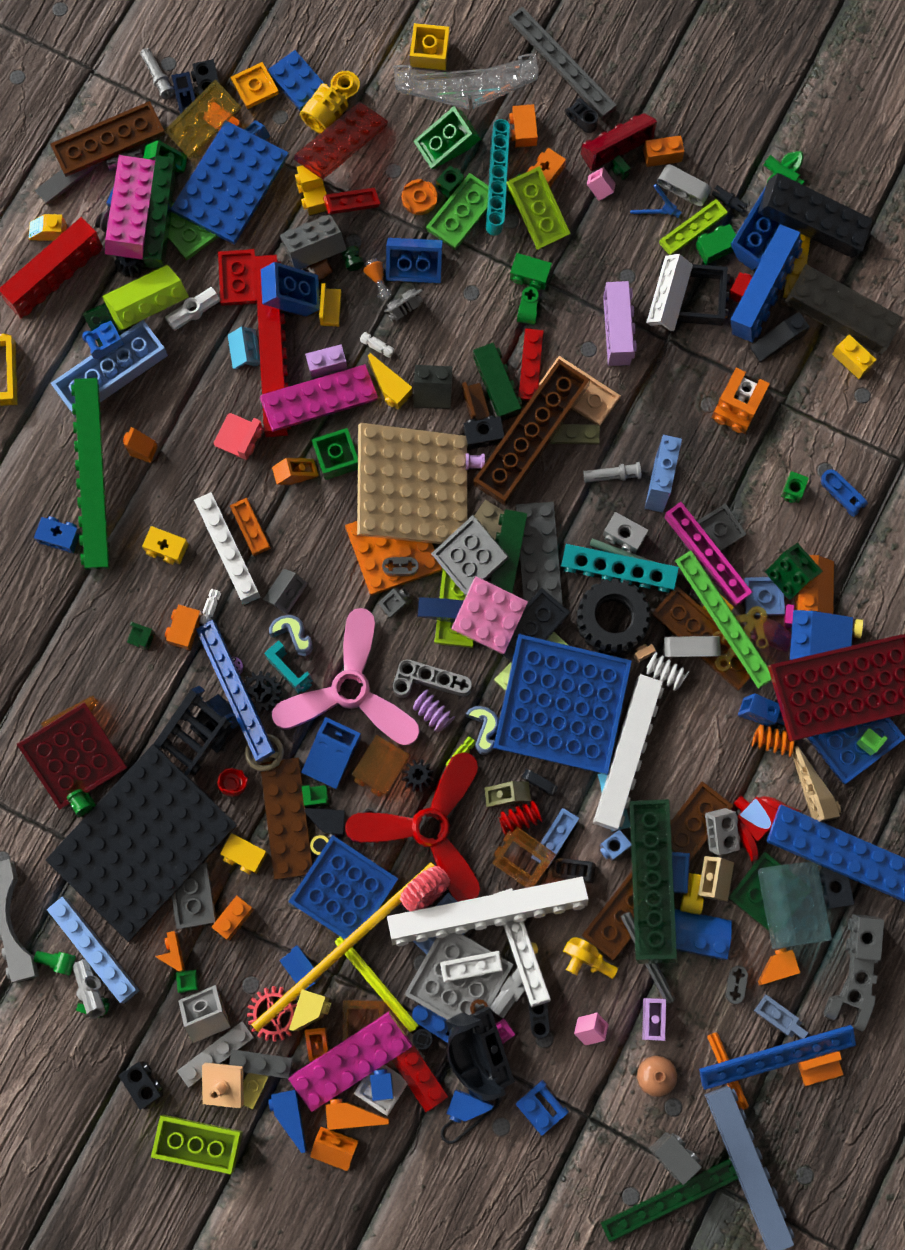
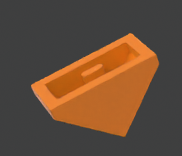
[305,1028,329,1062]

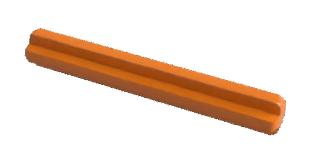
[707,1032,749,1110]

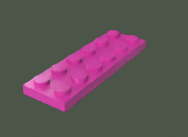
[260,364,378,432]
[288,1011,412,1112]

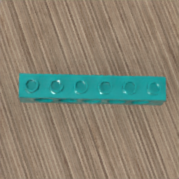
[561,544,679,593]

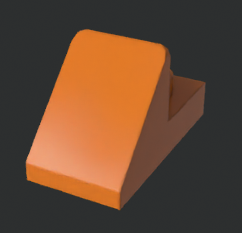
[155,931,185,972]

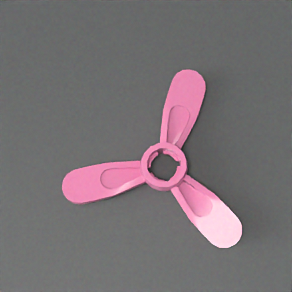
[272,608,420,745]

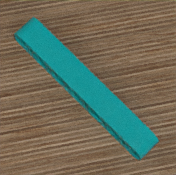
[486,119,510,236]

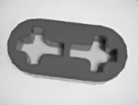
[382,557,419,576]
[725,966,748,1004]

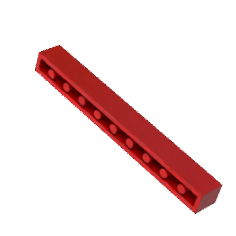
[255,255,291,437]

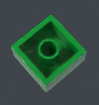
[311,428,358,480]

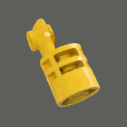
[300,71,360,135]

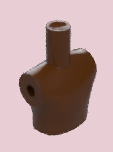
[306,258,333,282]

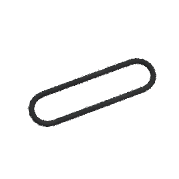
[441,1098,500,1144]

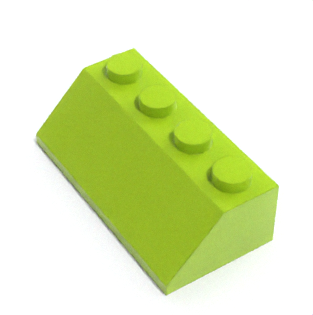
[102,265,189,330]

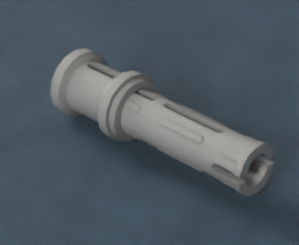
[140,48,175,99]
[583,462,641,483]

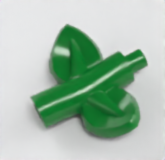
[763,151,805,185]

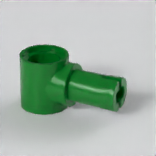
[34,951,76,976]

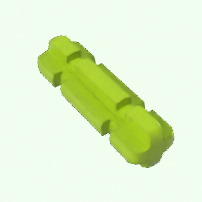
[446,737,476,767]

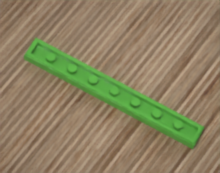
[675,550,772,689]

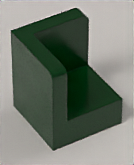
[127,622,155,650]

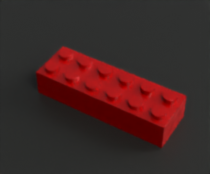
[0,217,103,318]

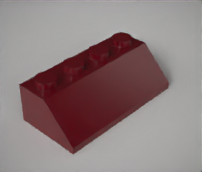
[580,113,657,171]

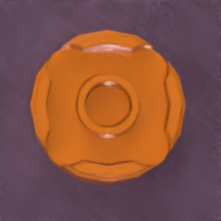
[401,179,438,215]

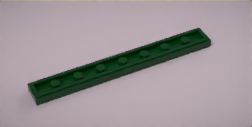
[600,1159,738,1243]

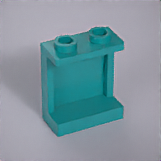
[264,640,313,694]

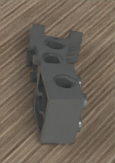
[824,914,884,1032]

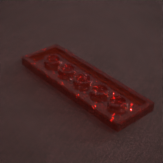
[294,101,388,180]

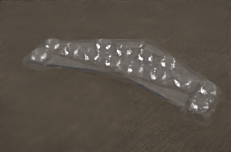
[393,53,538,109]

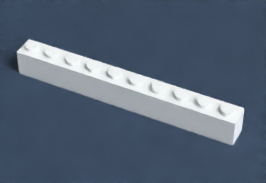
[387,877,588,946]

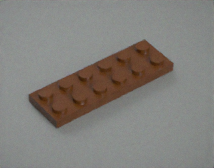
[50,101,165,177]
[651,586,750,691]
[260,757,313,880]

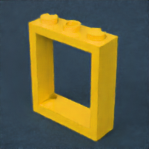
[0,334,17,406]

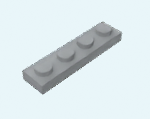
[177,1021,255,1088]

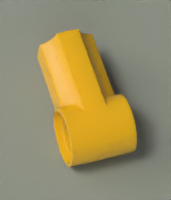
[680,873,704,915]

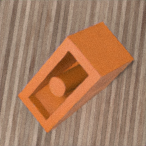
[272,458,319,485]
[758,947,800,985]

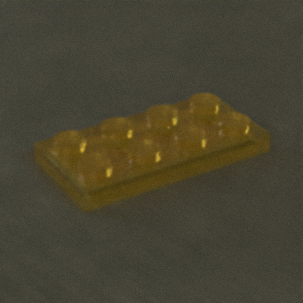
[164,79,241,158]

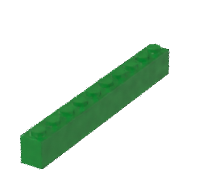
[71,378,109,570]

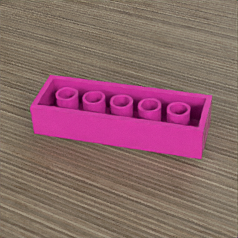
[105,155,155,259]

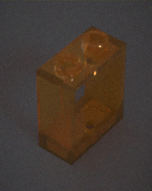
[492,827,556,888]
[342,1000,385,1042]

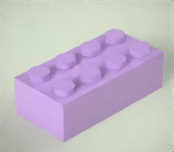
[603,281,636,366]

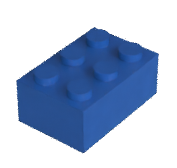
[261,262,320,316]

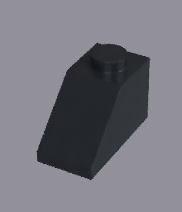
[305,808,346,839]

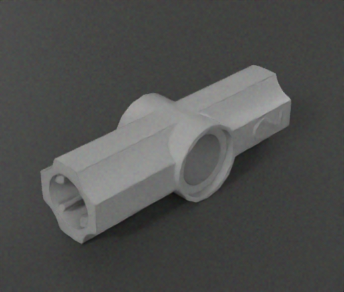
[73,959,105,1019]
[490,967,525,1018]

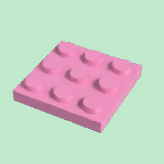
[451,576,528,654]

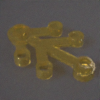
[713,606,769,672]

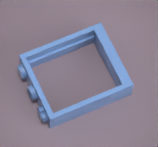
[645,435,682,513]

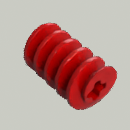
[498,801,542,837]

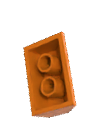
[794,555,834,614]

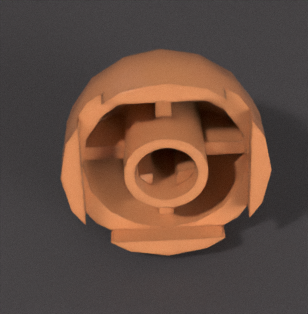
[637,1055,677,1097]

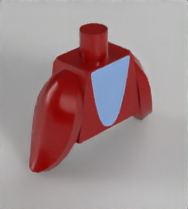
[733,795,802,862]

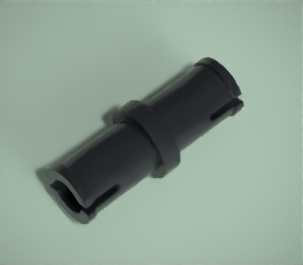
[711,185,748,214]

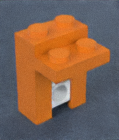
[711,368,770,434]

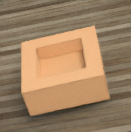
[634,644,656,663]

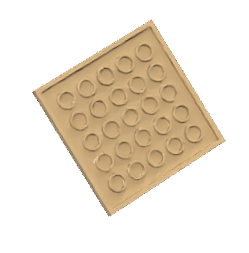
[357,423,467,544]

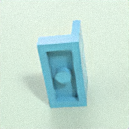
[228,326,260,369]

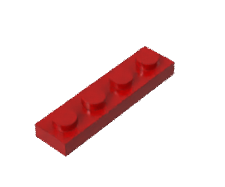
[519,328,543,402]

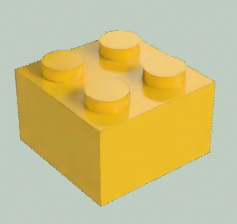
[410,23,450,70]

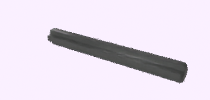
[621,912,675,1004]

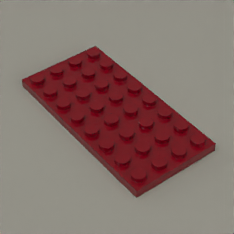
[768,634,905,742]

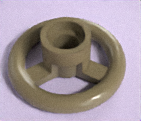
[245,733,284,771]

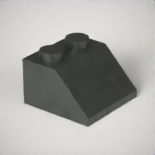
[413,365,452,409]

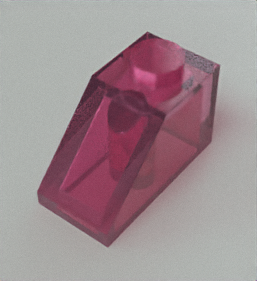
[750,616,792,652]

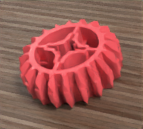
[400,866,450,911]
[247,986,297,1042]

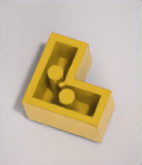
[295,161,327,215]

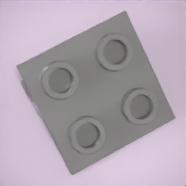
[384,288,423,322]

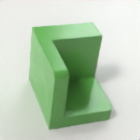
[856,728,888,756]

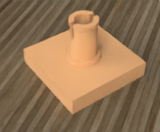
[202,1063,244,1108]

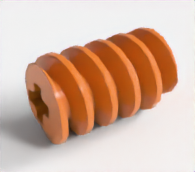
[751,724,795,757]

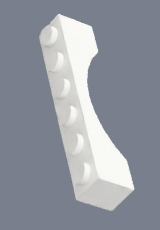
[194,492,260,605]

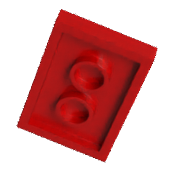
[218,249,257,306]

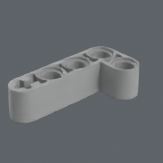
[393,660,472,698]

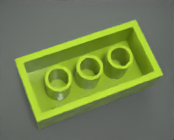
[151,1115,243,1174]

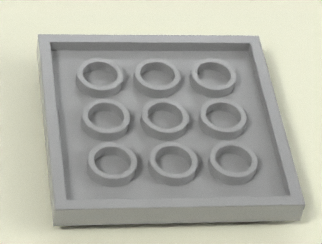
[404,932,513,1020]

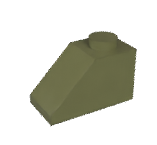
[485,781,531,807]

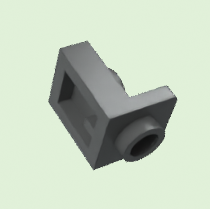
[378,587,412,617]

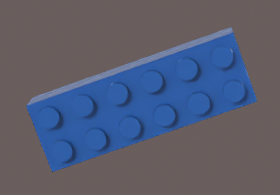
[730,224,803,343]

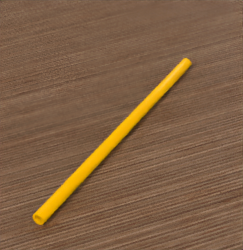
[251,863,434,1032]

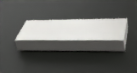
[440,951,503,982]

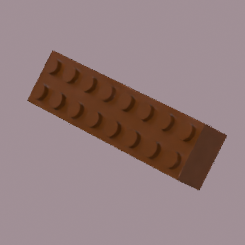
[473,359,590,506]

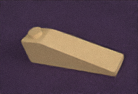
[792,746,841,822]

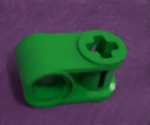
[517,287,538,325]
[67,789,96,818]

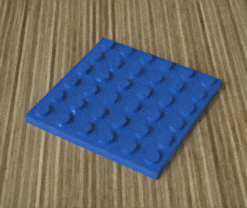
[493,634,632,775]

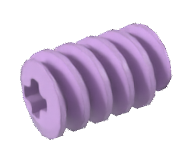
[413,689,455,732]

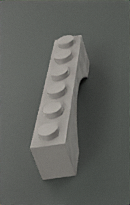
[0,859,39,983]

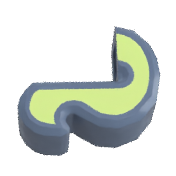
[269,615,313,656]
[466,706,499,755]

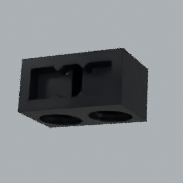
[191,59,223,104]
[118,1061,164,1110]

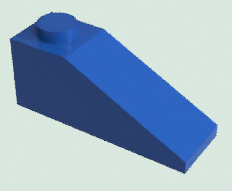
[268,1090,307,1153]

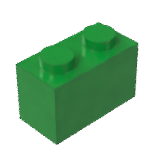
[696,224,736,265]
[510,253,552,290]

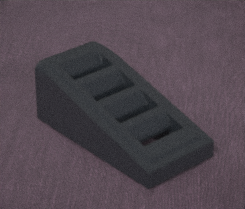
[552,857,596,884]

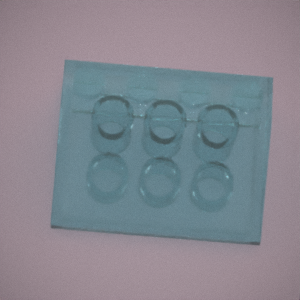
[758,862,832,949]

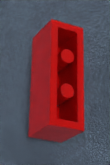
[392,1045,448,1112]

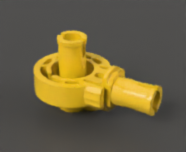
[563,937,618,979]

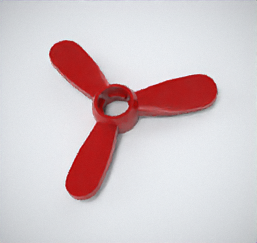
[345,752,480,902]

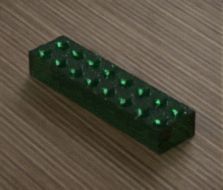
[629,799,678,964]

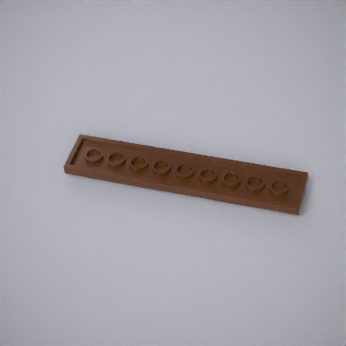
[581,781,733,961]

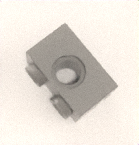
[603,512,648,554]

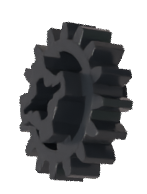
[244,671,282,714]

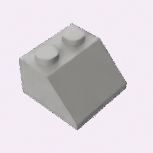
[178,985,230,1043]

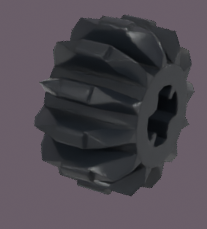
[114,256,145,278]
[402,759,434,792]

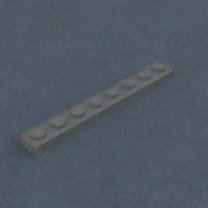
[509,7,617,119]

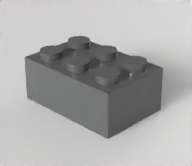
[280,215,347,269]
[649,1132,702,1185]

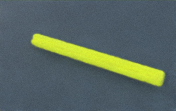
[335,937,418,1032]

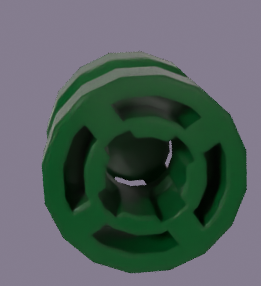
[341,246,364,271]

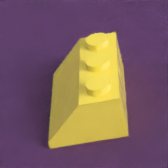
[289,989,331,1031]

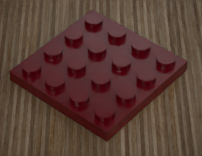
[17,702,127,810]

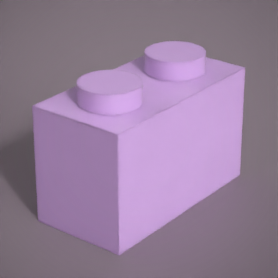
[305,345,347,378]
[642,998,666,1041]

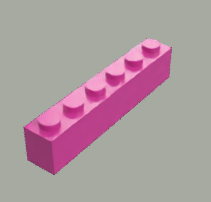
[664,502,752,607]

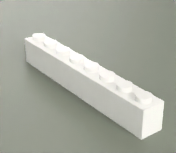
[593,674,664,831]

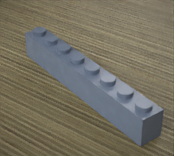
[704,1085,795,1250]

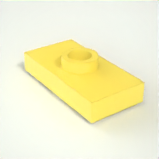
[243,1073,269,1109]

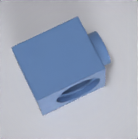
[600,829,632,861]

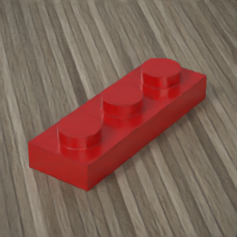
[323,187,380,215]

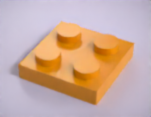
[231,62,279,109]

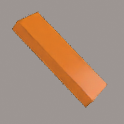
[229,498,271,556]

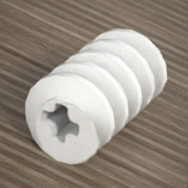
[646,652,689,691]

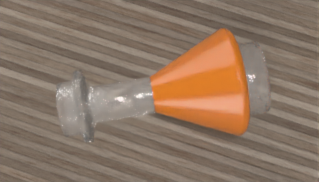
[363,259,391,300]

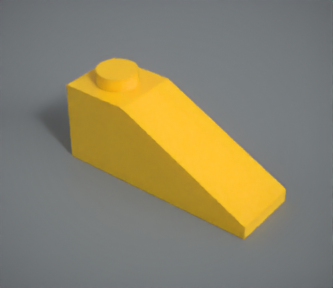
[368,353,413,409]

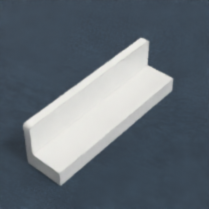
[646,254,693,331]

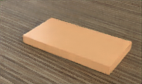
[538,356,621,427]

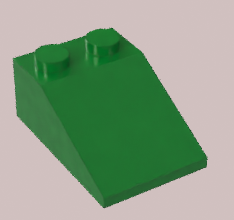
[413,106,481,169]

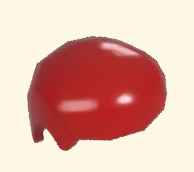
[217,768,248,797]

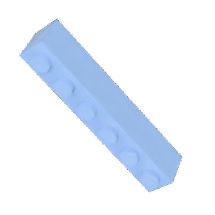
[47,897,140,1003]

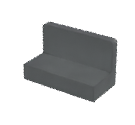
[263,569,308,614]

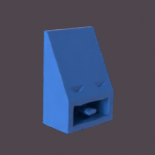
[301,717,362,789]

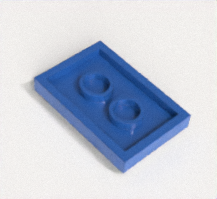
[267,50,325,111]

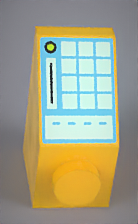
[29,214,67,241]

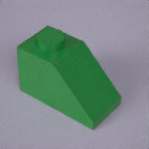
[143,140,187,173]

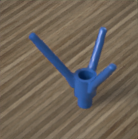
[630,184,682,218]

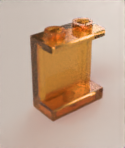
[352,735,410,797]

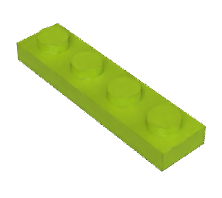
[659,199,728,255]

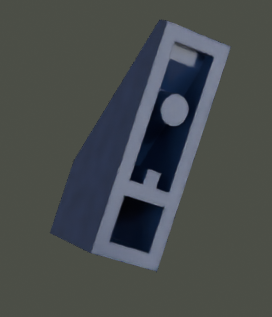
[171,72,202,130]

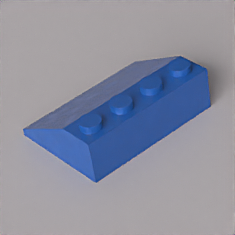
[790,610,853,660]

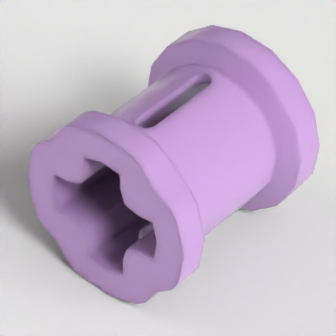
[466,453,485,470]

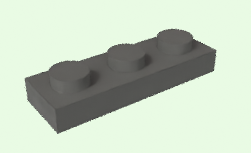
[229,1049,292,1079]

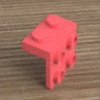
[214,413,263,460]

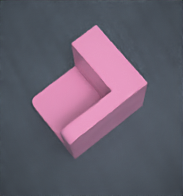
[587,167,615,201]
[574,1013,609,1045]

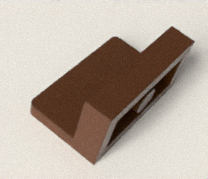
[462,382,490,420]

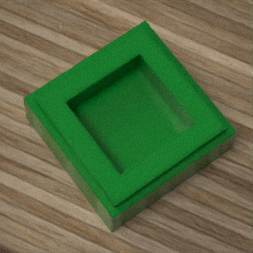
[176,970,199,993]

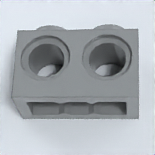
[705,808,740,855]

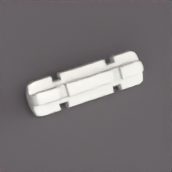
[360,332,394,358]
[199,589,221,625]

